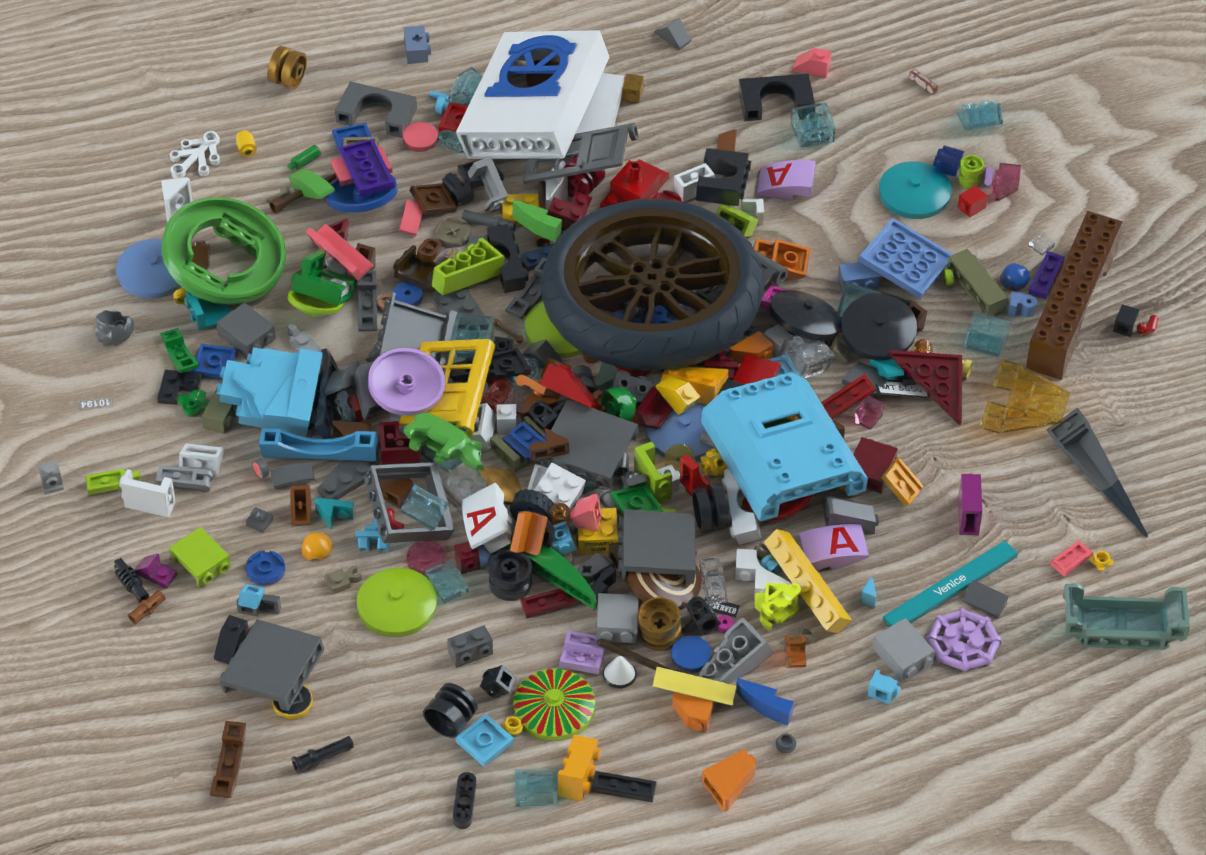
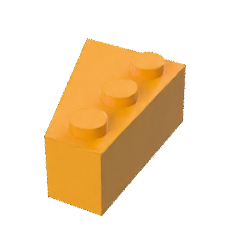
[661,367,728,405]

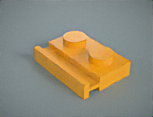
[881,458,924,506]

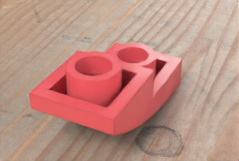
[399,200,422,236]

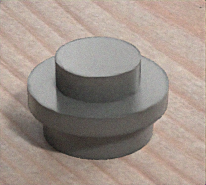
[776,733,796,753]

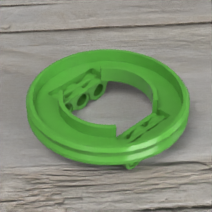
[161,197,286,305]

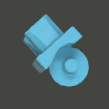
[355,519,390,552]

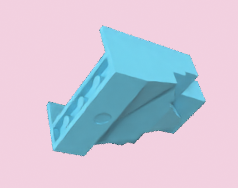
[216,347,323,436]

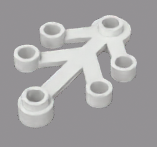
[170,131,220,179]

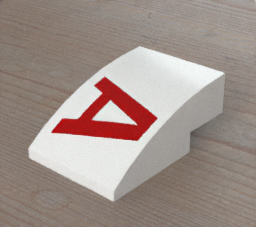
[462,483,508,549]

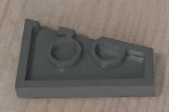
[317,460,370,500]

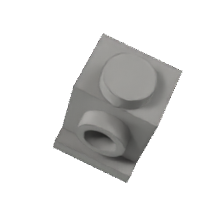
[38,461,64,494]

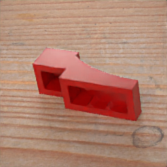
[680,454,710,496]

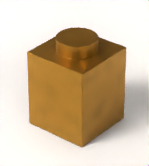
[622,74,644,103]

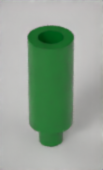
[287,145,321,170]

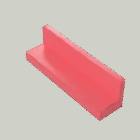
[306,224,373,281]

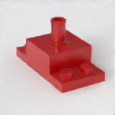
[600,159,669,208]

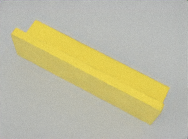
[652,667,736,706]

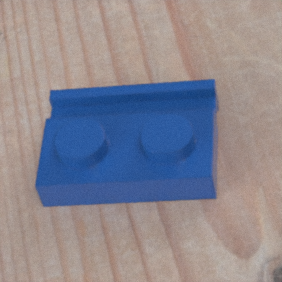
[502,421,546,462]

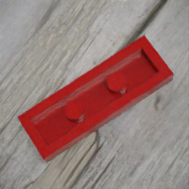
[821,374,876,419]

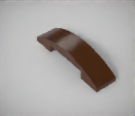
[210,721,246,798]

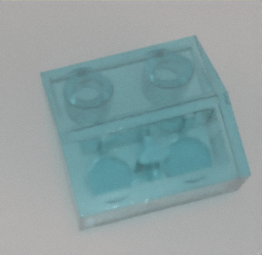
[448,67,483,106]
[956,100,1003,130]
[963,311,1012,358]

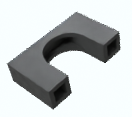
[335,81,417,138]

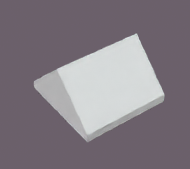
[161,177,193,223]

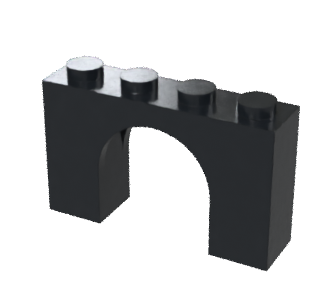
[738,73,815,121]
[695,148,752,206]

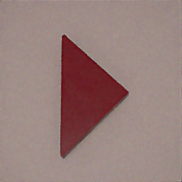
[889,350,962,425]

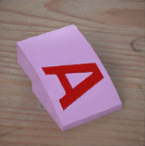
[757,160,815,200]
[799,524,869,571]

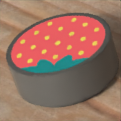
[252,458,269,479]

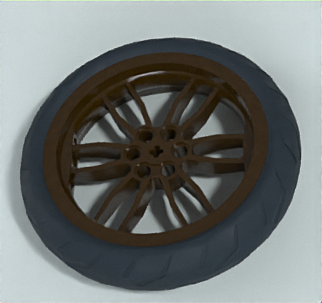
[541,199,764,371]

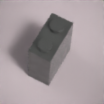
[216,302,276,358]

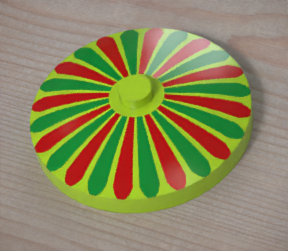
[513,669,595,741]

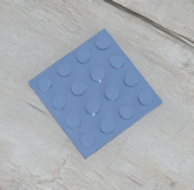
[857,218,953,299]

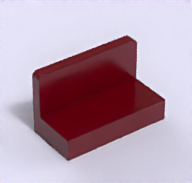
[635,386,673,429]

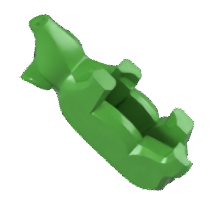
[404,413,484,471]

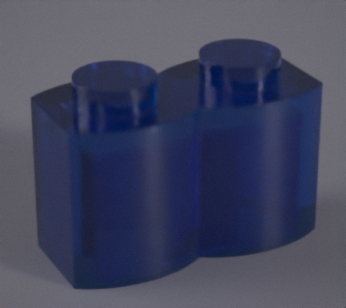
[933,145,964,177]

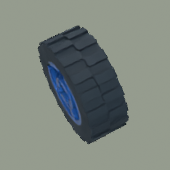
[509,489,555,522]

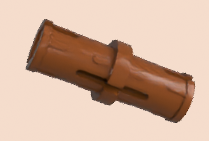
[128,590,166,625]

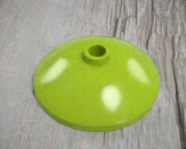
[288,290,343,318]

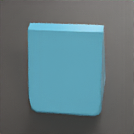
[861,577,876,608]
[238,584,265,609]

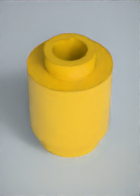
[236,130,257,157]

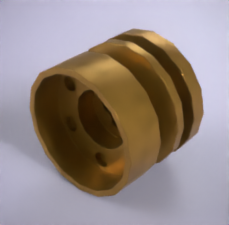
[638,597,681,651]

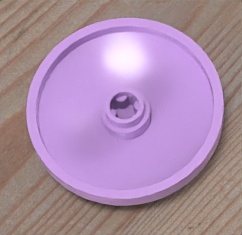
[368,348,445,416]

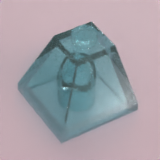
[515,768,558,807]

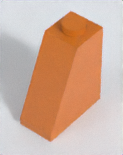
[702,749,756,812]

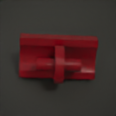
[704,351,739,380]

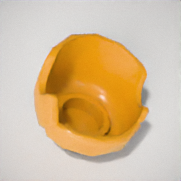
[301,532,333,561]

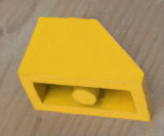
[655,376,700,416]

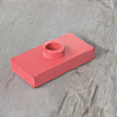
[1050,540,1093,577]

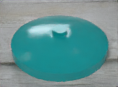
[879,161,952,219]

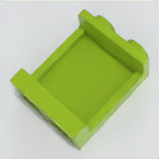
[634,441,673,503]
[169,527,231,587]

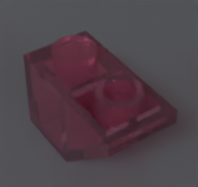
[992,163,1021,201]

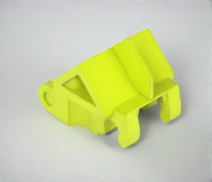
[755,583,801,630]

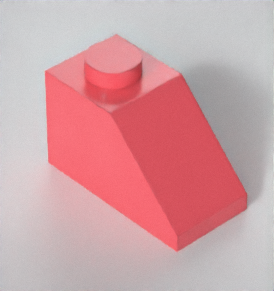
[792,48,832,78]
[570,494,602,531]

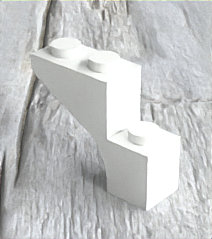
[735,549,792,600]

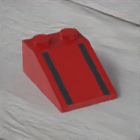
[540,362,602,410]

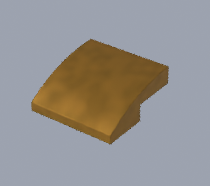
[479,467,522,505]

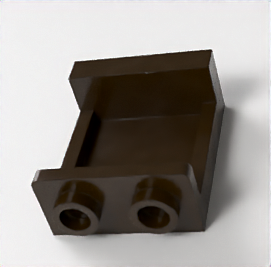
[393,245,449,293]

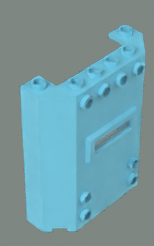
[701,372,868,521]

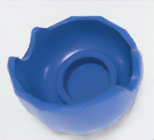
[1000,263,1030,290]

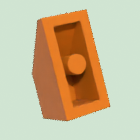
[729,331,773,363]
[672,692,714,732]

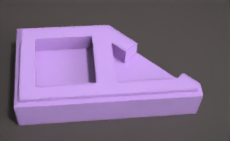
[984,167,994,186]

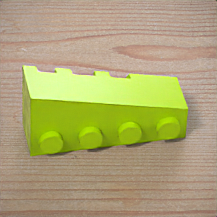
[432,238,504,295]

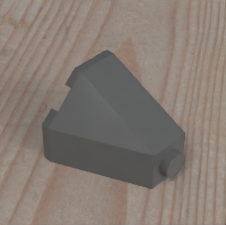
[822,494,879,535]

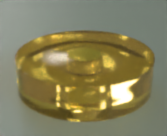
[664,444,695,473]

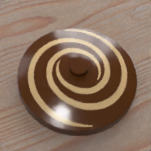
[626,565,701,610]

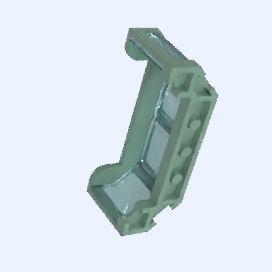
[1063,583,1190,650]

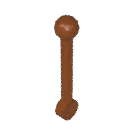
[492,319,523,343]

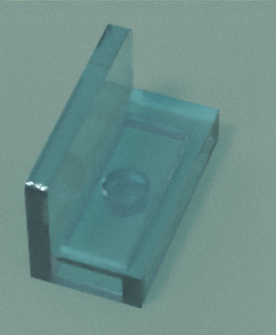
[400,484,449,530]

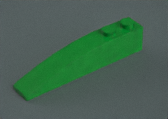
[506,536,597,610]

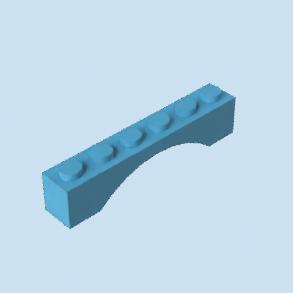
[259,428,379,461]

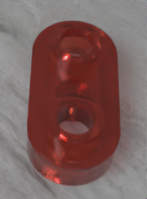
[483,380,512,411]

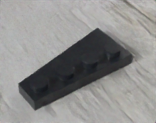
[449,347,531,382]

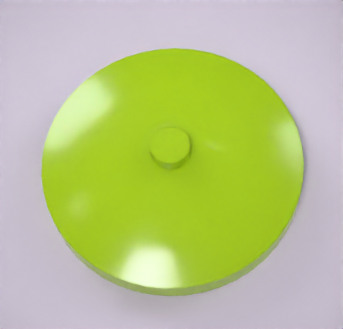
[525,301,583,358]
[357,568,437,637]

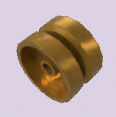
[267,45,307,90]

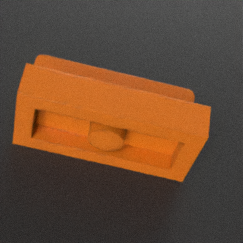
[510,511,548,555]

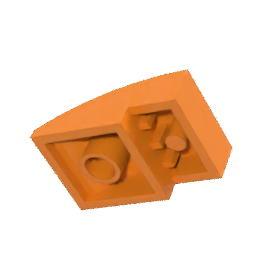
[753,238,811,280]

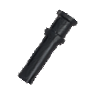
[291,736,354,774]

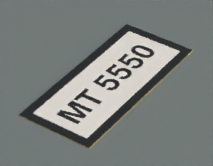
[875,380,931,399]

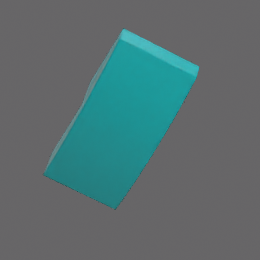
[870,359,904,380]

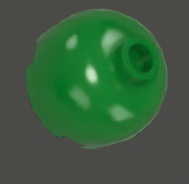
[601,387,637,421]

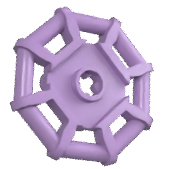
[926,608,1002,672]

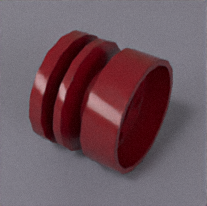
[562,155,605,198]

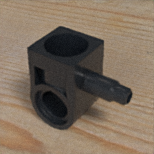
[529,401,566,431]
[682,596,721,635]

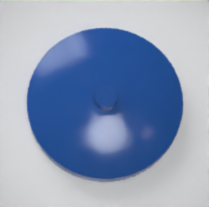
[325,175,398,212]

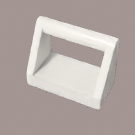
[179,443,224,475]

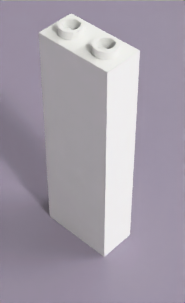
[568,73,624,163]

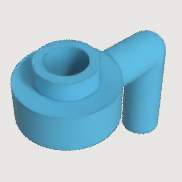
[429,91,451,115]

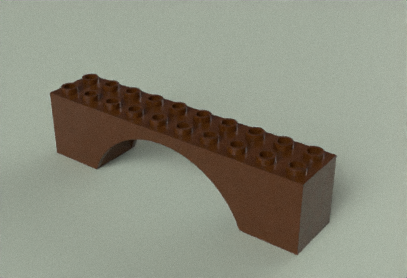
[1026,211,1123,380]

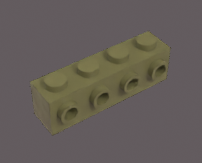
[947,249,1008,317]

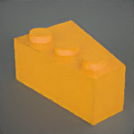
[558,734,601,802]

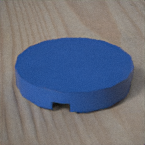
[246,550,285,586]
[671,636,712,673]

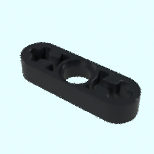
[453,772,477,829]

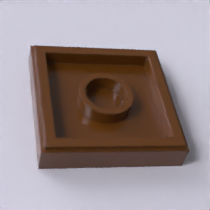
[409,183,457,215]

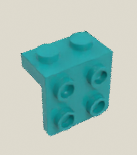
[184,291,231,331]

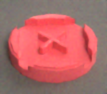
[403,122,438,152]

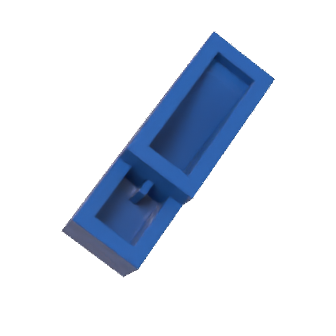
[736,678,794,726]

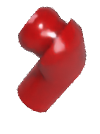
[1137,315,1159,335]

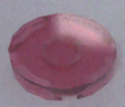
[407,540,446,576]

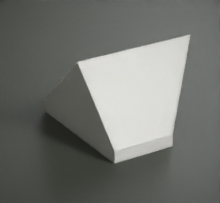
[546,176,568,210]

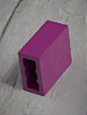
[958,473,983,536]

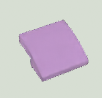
[559,631,605,674]

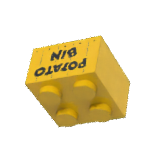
[577,508,618,555]

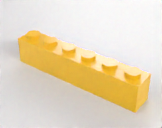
[763,529,852,634]

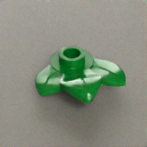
[177,390,210,417]

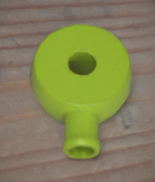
[943,269,954,286]

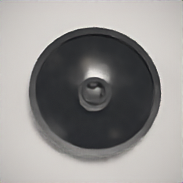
[769,290,842,341]
[841,294,917,360]

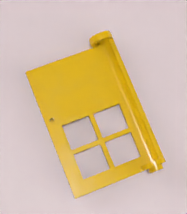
[399,339,495,437]

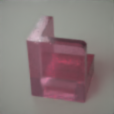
[855,396,884,430]

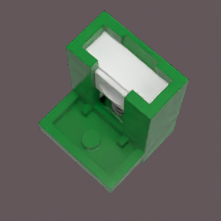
[291,249,356,306]

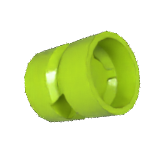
[958,155,984,189]

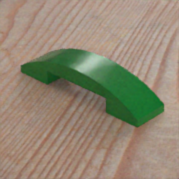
[160,328,199,373]

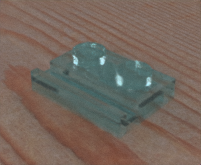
[425,560,469,603]

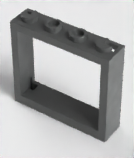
[364,462,455,543]

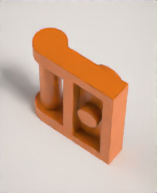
[516,375,561,400]

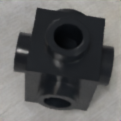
[480,665,516,698]

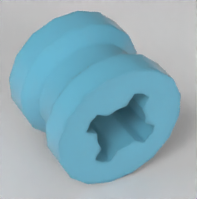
[760,554,783,576]

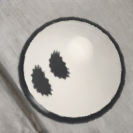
[602,656,637,688]

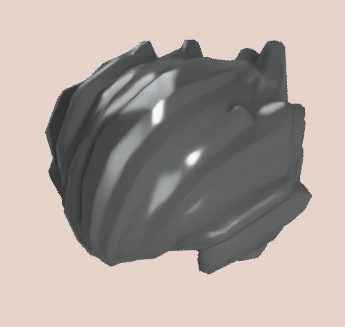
[95,310,134,346]

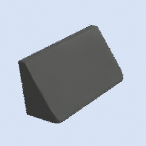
[962,580,1008,618]

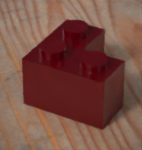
[548,191,592,231]
[379,421,420,465]

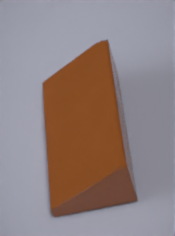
[717,129,737,151]

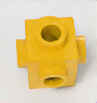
[700,448,728,478]

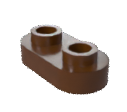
[417,238,442,263]

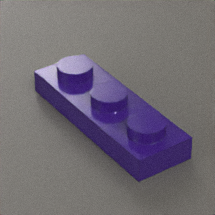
[1029,251,1065,299]

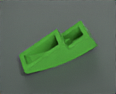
[288,168,335,199]
[512,200,562,242]

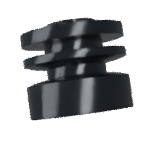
[423,683,478,738]

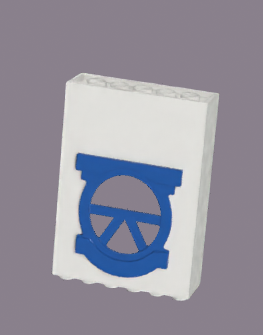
[456,30,609,159]

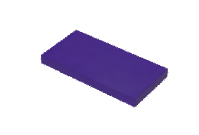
[339,139,395,197]

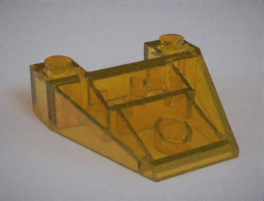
[980,358,1070,434]

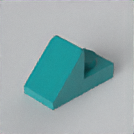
[315,498,355,529]

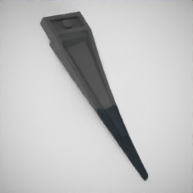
[1046,408,1148,537]

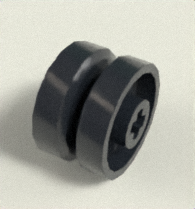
[692,484,729,531]
[488,550,532,601]

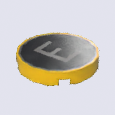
[272,685,313,720]

